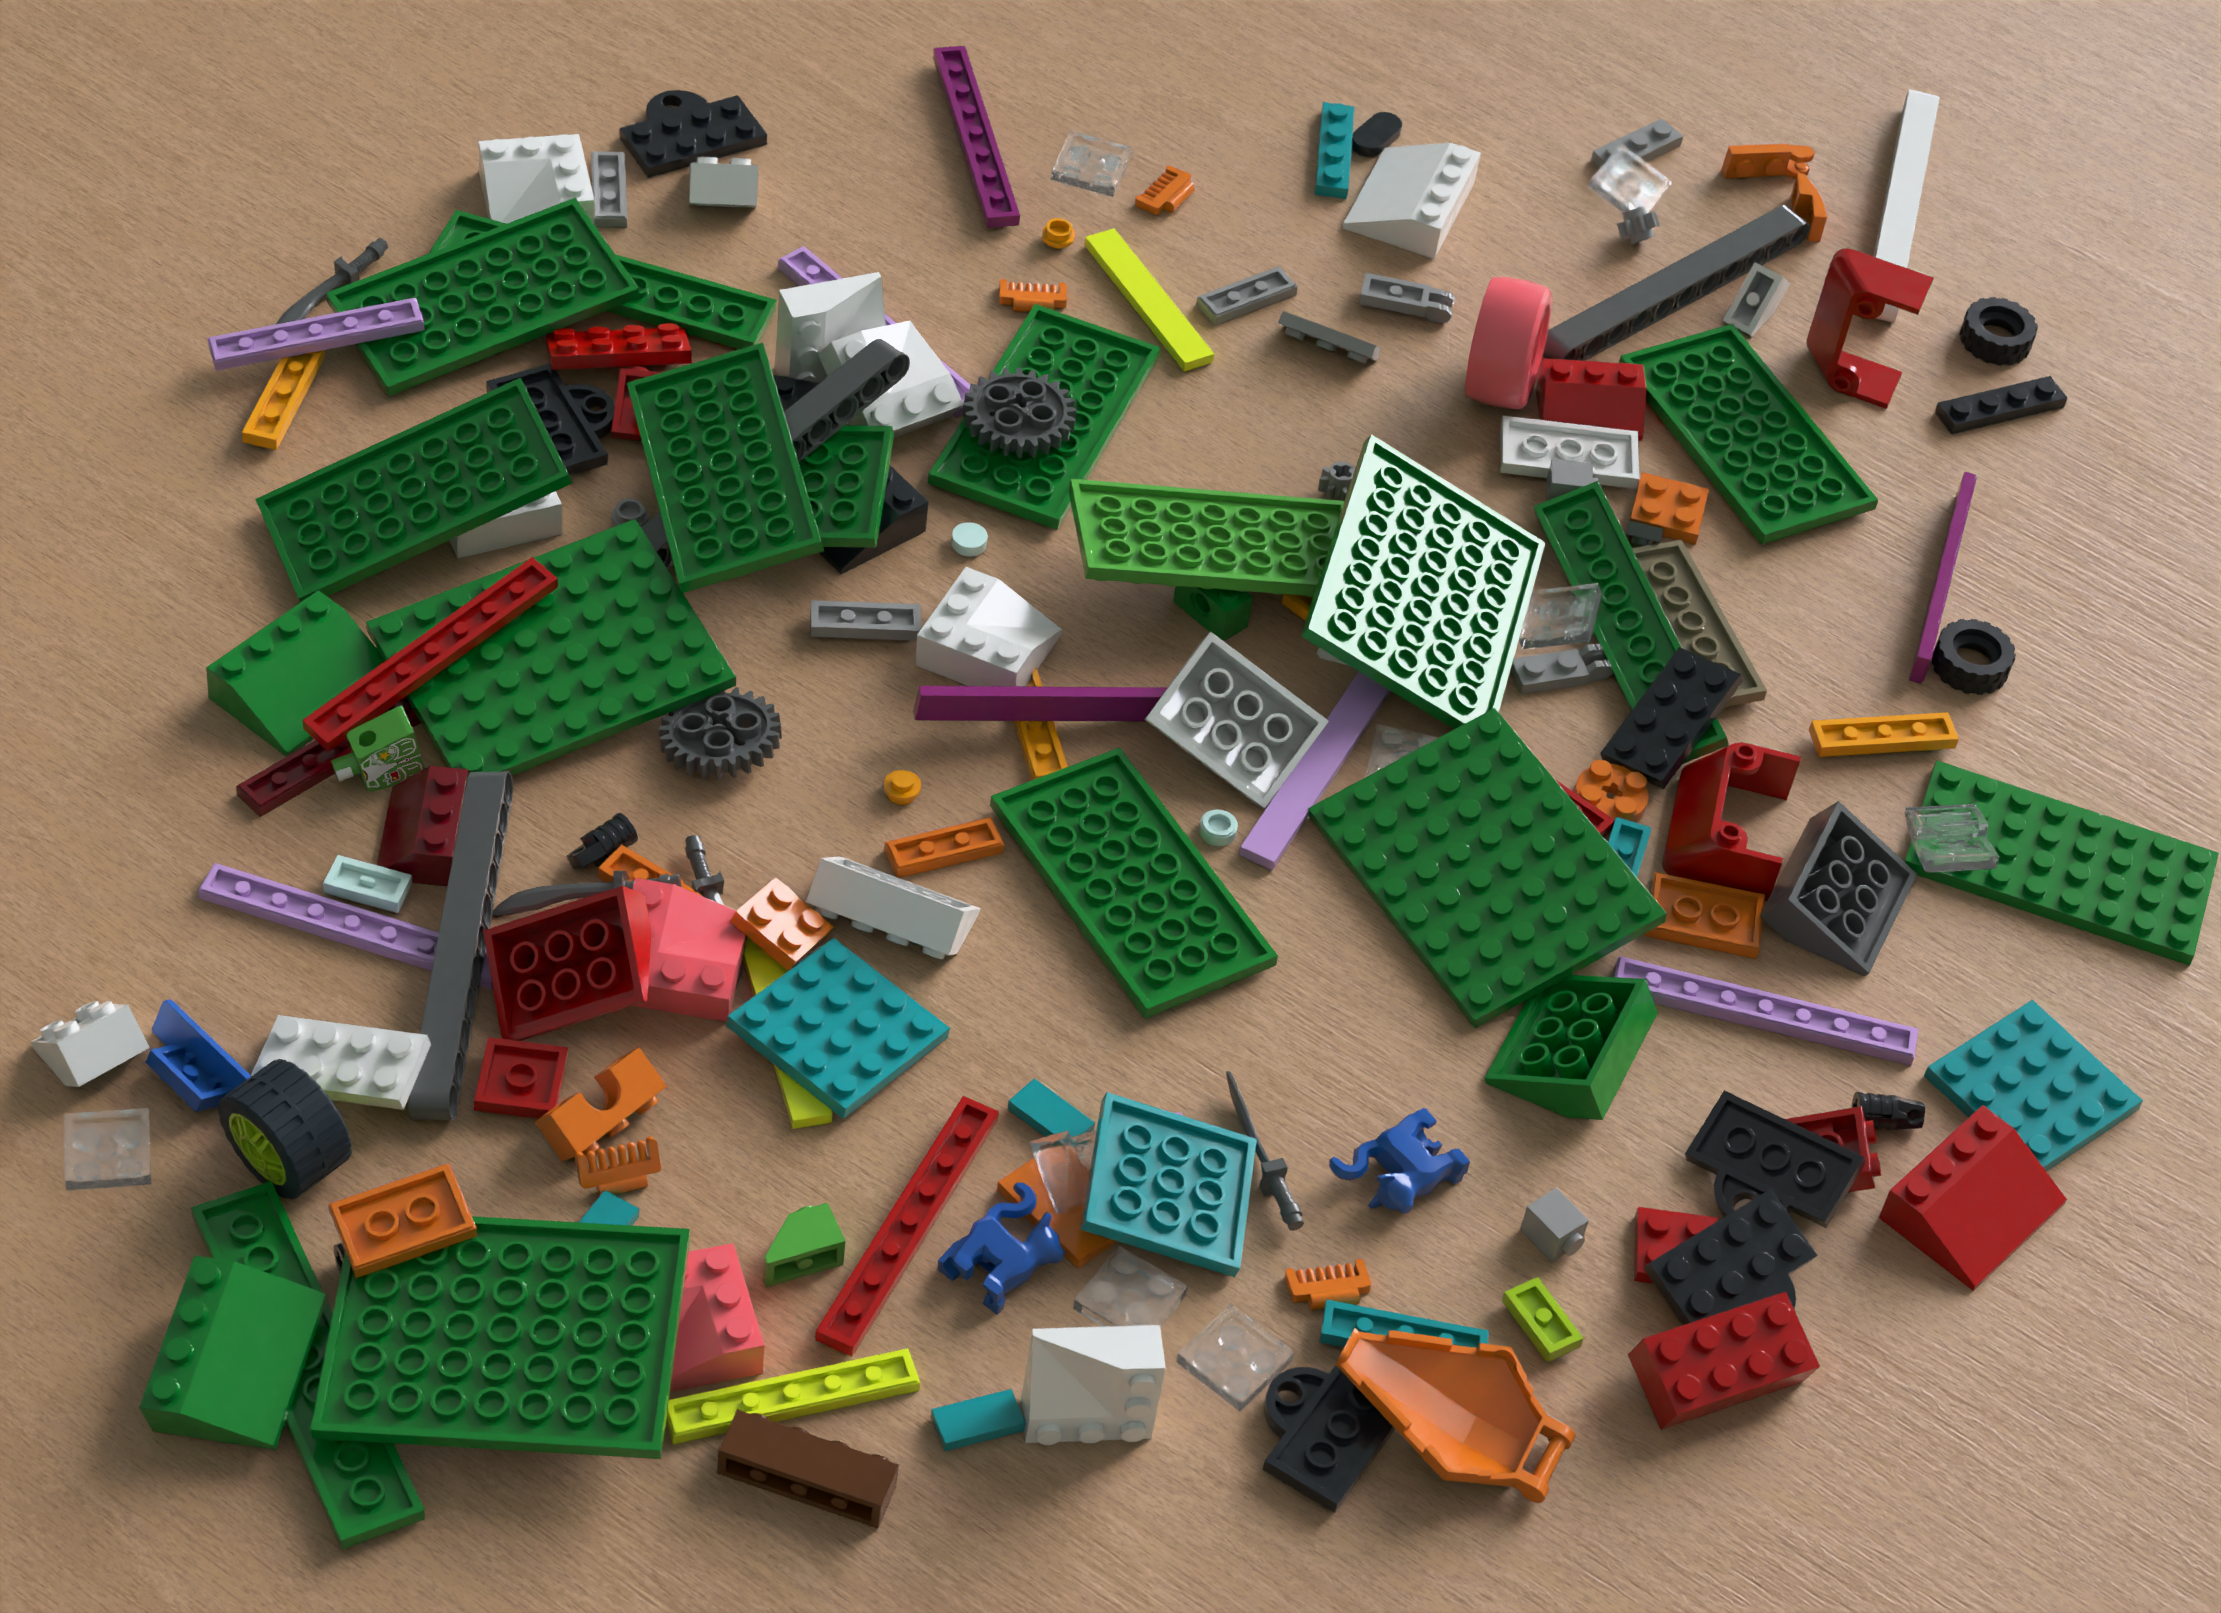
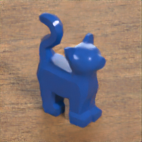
[1329,1108,1470,1214]
[937,1182,1065,1314]

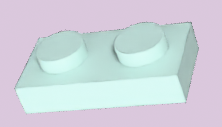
[323,855,412,913]

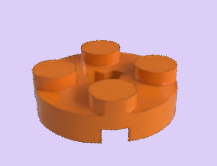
[1574,760,1649,823]

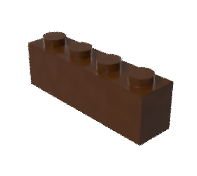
[717,1409,899,1529]

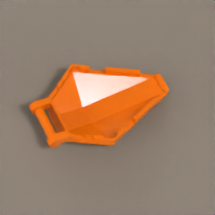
[1336,1328,1575,1503]

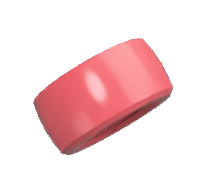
[1465,277,1552,410]

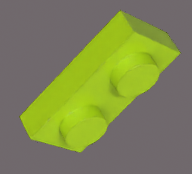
[1502,1277,1584,1362]

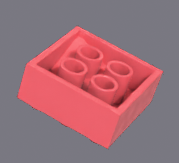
[633,878,747,1022]
[670,1243,765,1392]

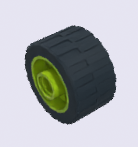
[218,1059,352,1199]

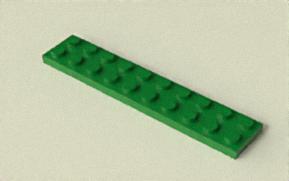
[430,210,777,349]
[1533,481,1729,764]
[191,1181,425,1550]

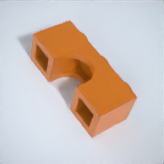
[535,1047,667,1162]

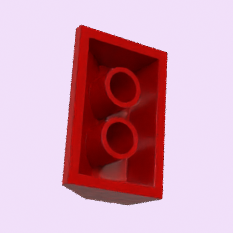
[1536,358,1646,441]

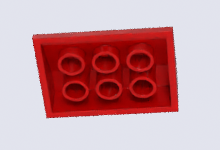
[483,886,652,1041]
[1879,1105,2067,1291]

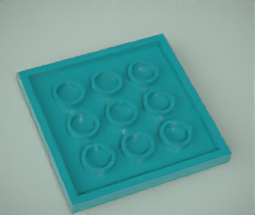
[726,938,950,1119]
[1924,999,2143,1172]
[1081,1092,1257,1277]

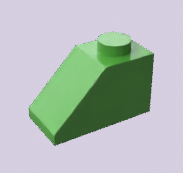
[763,1202,846,1287]

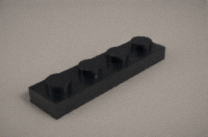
[1935,376,2068,435]

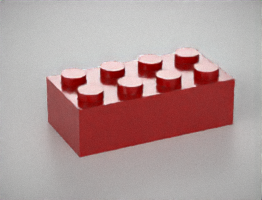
[1627,1292,1820,1430]

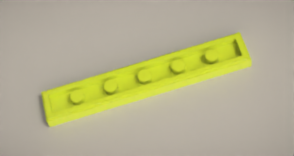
[1084,228,1214,372]
[743,937,832,1129]
[666,1348,920,1444]

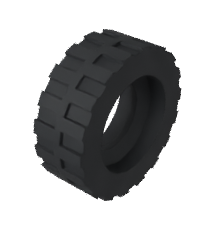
[1960,297,2038,366]
[1932,619,2016,695]

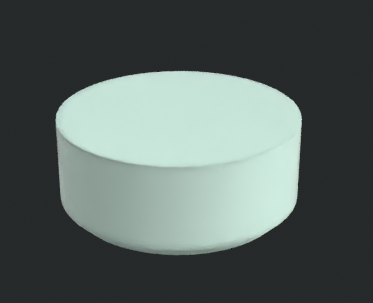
[951,522,988,557]
[1199,809,1238,846]

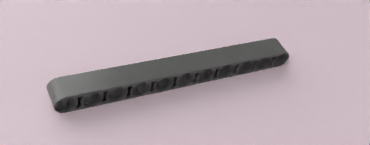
[1543,205,1810,361]
[641,338,910,569]
[409,771,513,1120]

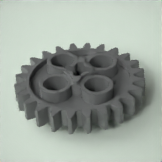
[962,368,1077,458]
[659,687,782,780]

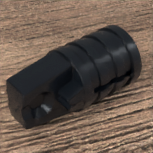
[566,813,638,869]
[1851,1092,1926,1130]

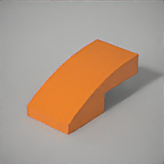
[1790,173,1827,242]

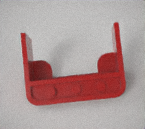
[1806,248,1934,409]
[1662,742,1801,901]

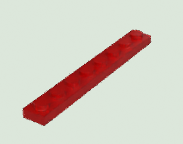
[302,557,558,752]
[815,1096,999,1357]

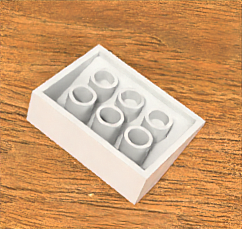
[1342,143,1481,259]
[1145,632,1329,810]

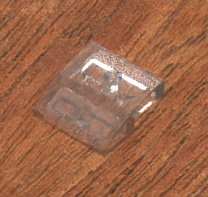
[1905,804,1999,873]
[1029,1130,1097,1214]

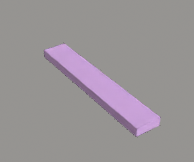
[207,298,425,371]

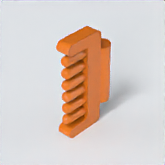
[1135,166,1195,215]
[999,279,1067,312]
[575,1136,661,1197]
[1284,1259,1371,1310]

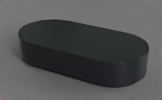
[1352,112,1402,157]

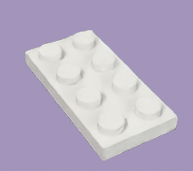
[1500,416,1639,489]
[251,1015,431,1110]

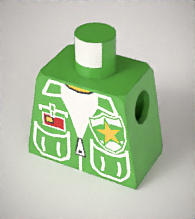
[331,705,425,792]

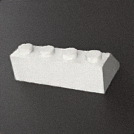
[806,856,981,959]

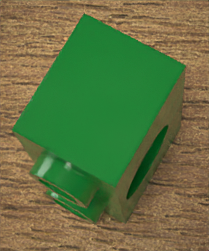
[1173,586,1253,641]

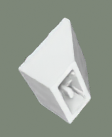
[689,157,758,208]
[30,1001,150,1087]

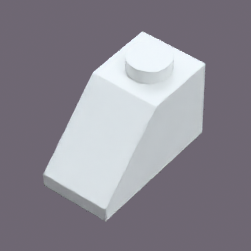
[1723,262,1790,336]

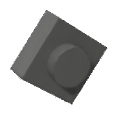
[1626,520,1664,546]

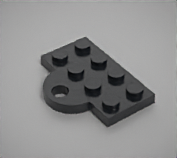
[619,90,767,178]
[486,364,615,476]
[1685,1090,1865,1228]
[1644,1189,1818,1325]
[1262,1365,1395,1513]

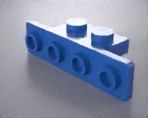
[145,999,251,1112]

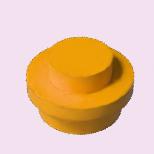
[1042,218,1075,249]
[883,770,921,805]

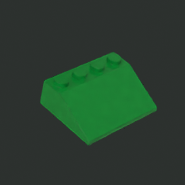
[206,590,385,757]
[1484,975,1658,1120]
[139,1256,328,1450]

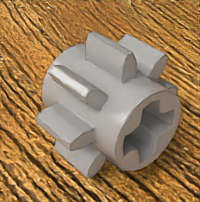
[1617,205,1660,244]
[1318,462,1355,501]

